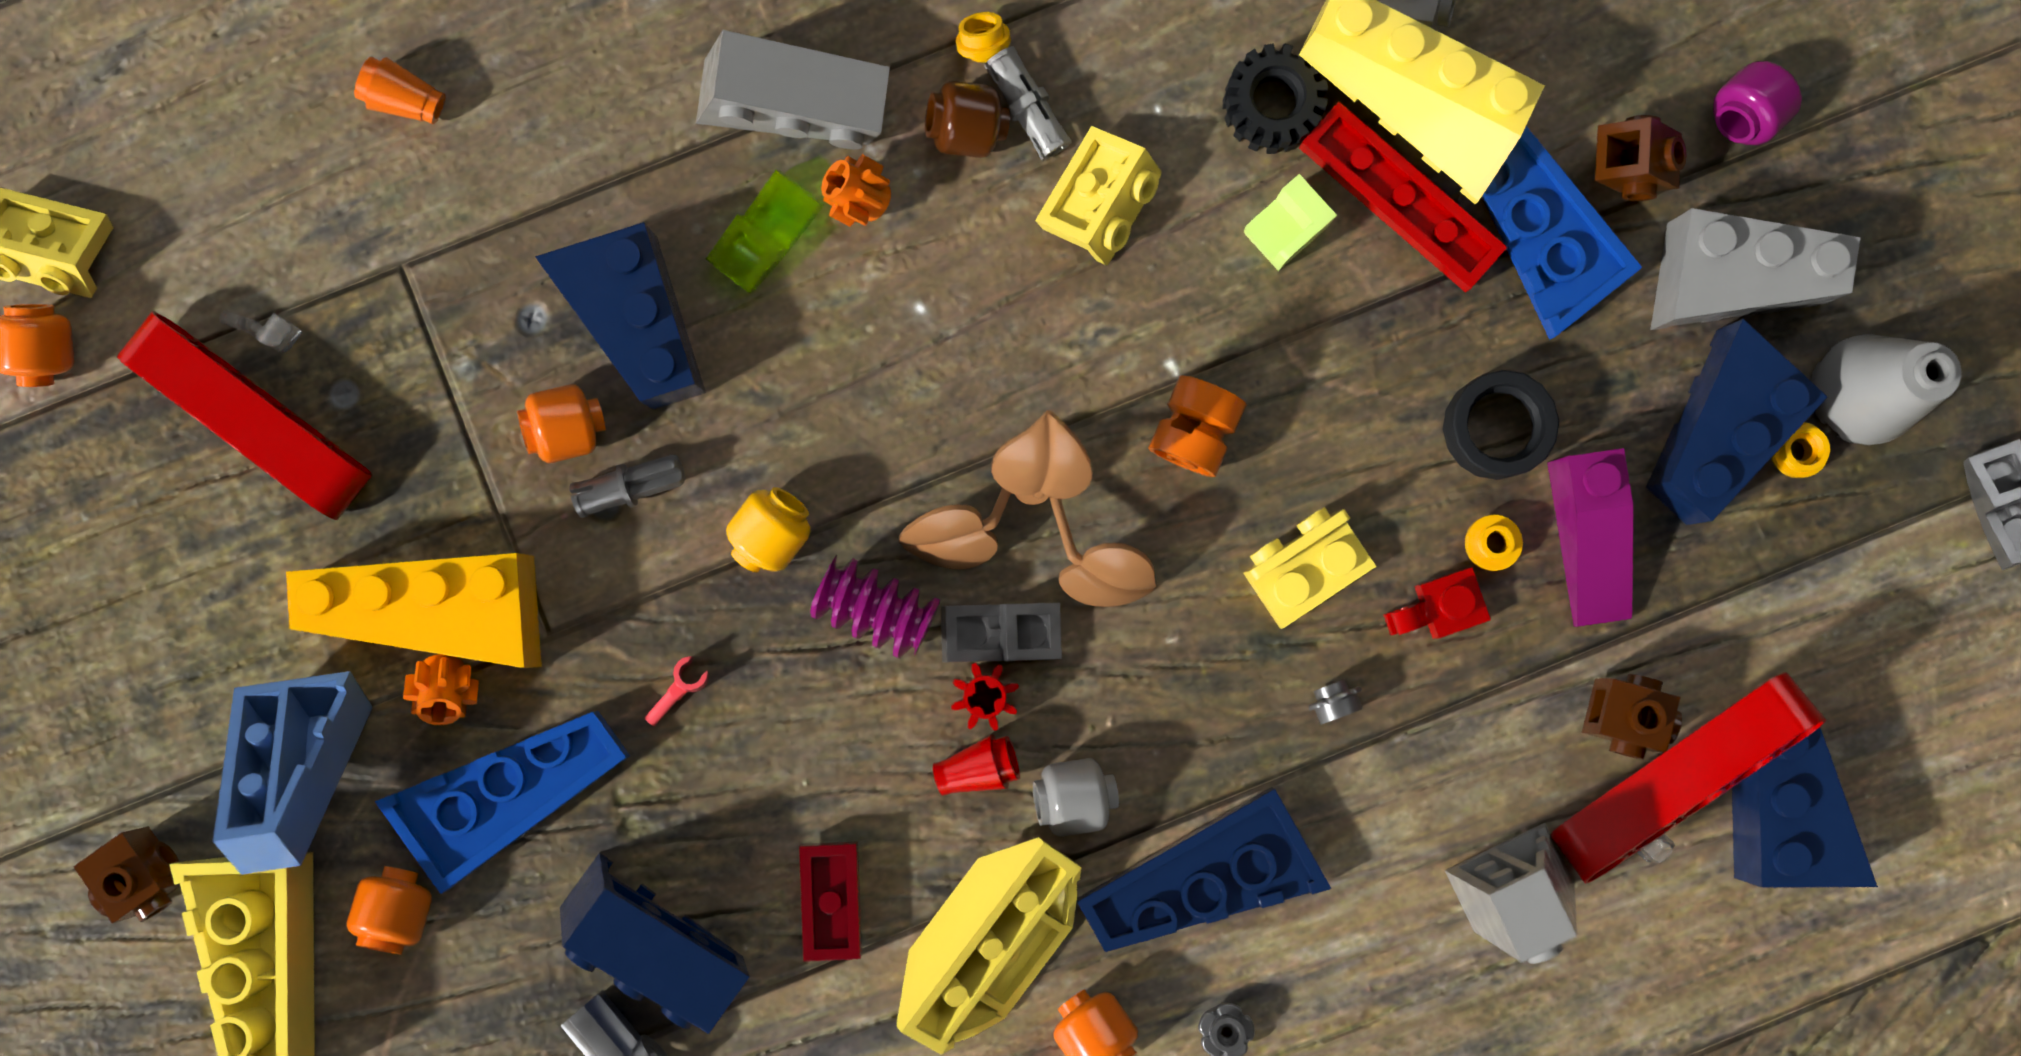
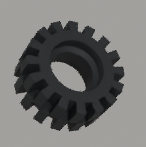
[1223,43,1328,154]

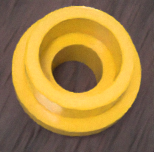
[955,12,1011,62]
[1772,422,1830,478]
[1465,515,1523,571]

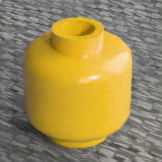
[726,487,811,573]

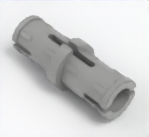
[984,46,1072,161]

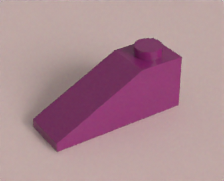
[1547,448,1633,627]

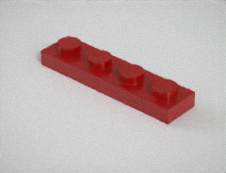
[1299,101,1507,293]

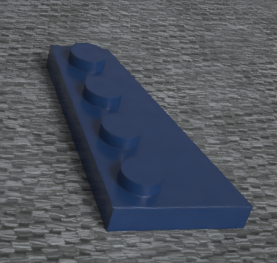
[1077,787,1332,952]

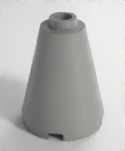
[1811,334,1961,446]

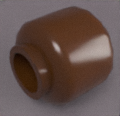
[925,81,1010,158]

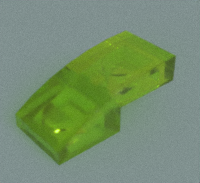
[706,170,824,293]

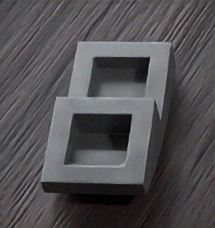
[1963,439,2021,571]
[941,603,1062,662]

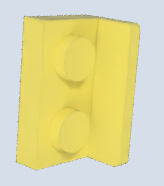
[1035,126,1161,265]
[0,187,113,298]
[1243,507,1377,628]

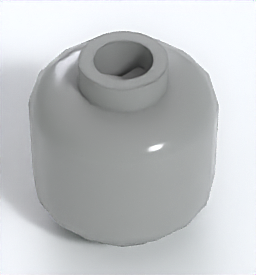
[1033,758,1119,837]

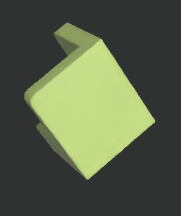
[1244,174,1337,271]

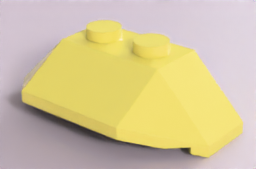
[896,837,1082,1055]

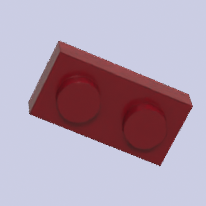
[799,841,862,962]

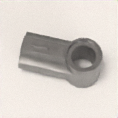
[561,990,668,1056]

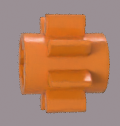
[821,154,891,227]
[403,654,479,725]

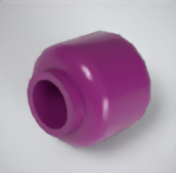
[1713,61,1802,146]

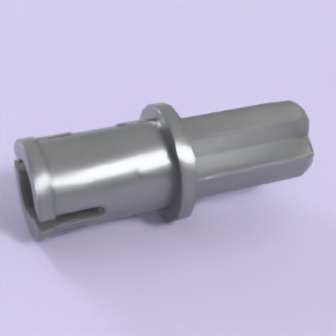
[569,455,685,518]

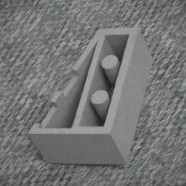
[696,30,890,149]
[1650,208,1861,330]
[1445,823,1577,964]

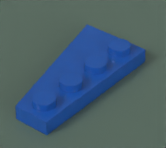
[1482,126,1643,340]
[374,711,631,894]

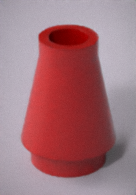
[933,734,1020,796]

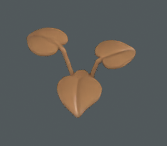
[899,410,1157,607]

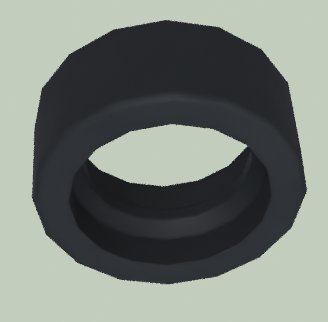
[1443,370,1560,480]

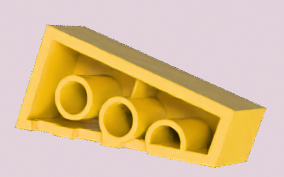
[286,553,542,668]

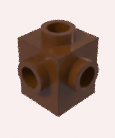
[1595,115,1687,201]
[1582,674,1682,760]
[73,826,180,924]

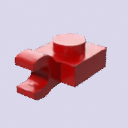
[1383,567,1491,639]

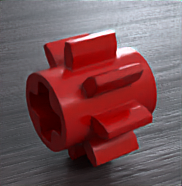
[951,662,1019,731]

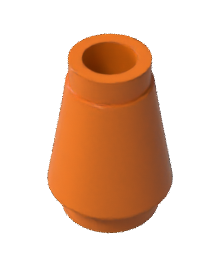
[354,57,446,125]

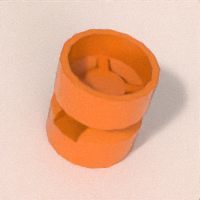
[1148,375,1247,477]

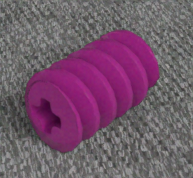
[810,555,940,659]

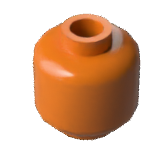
[0,304,74,387]
[517,384,606,463]
[347,866,432,955]
[1053,989,1138,1056]

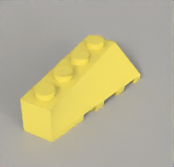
[1299,0,1545,204]
[169,852,315,1056]

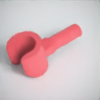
[644,656,709,726]

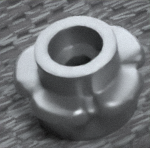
[1308,679,1363,725]
[1198,1003,1255,1056]

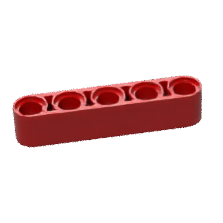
[117,311,373,520]
[1550,672,1826,884]

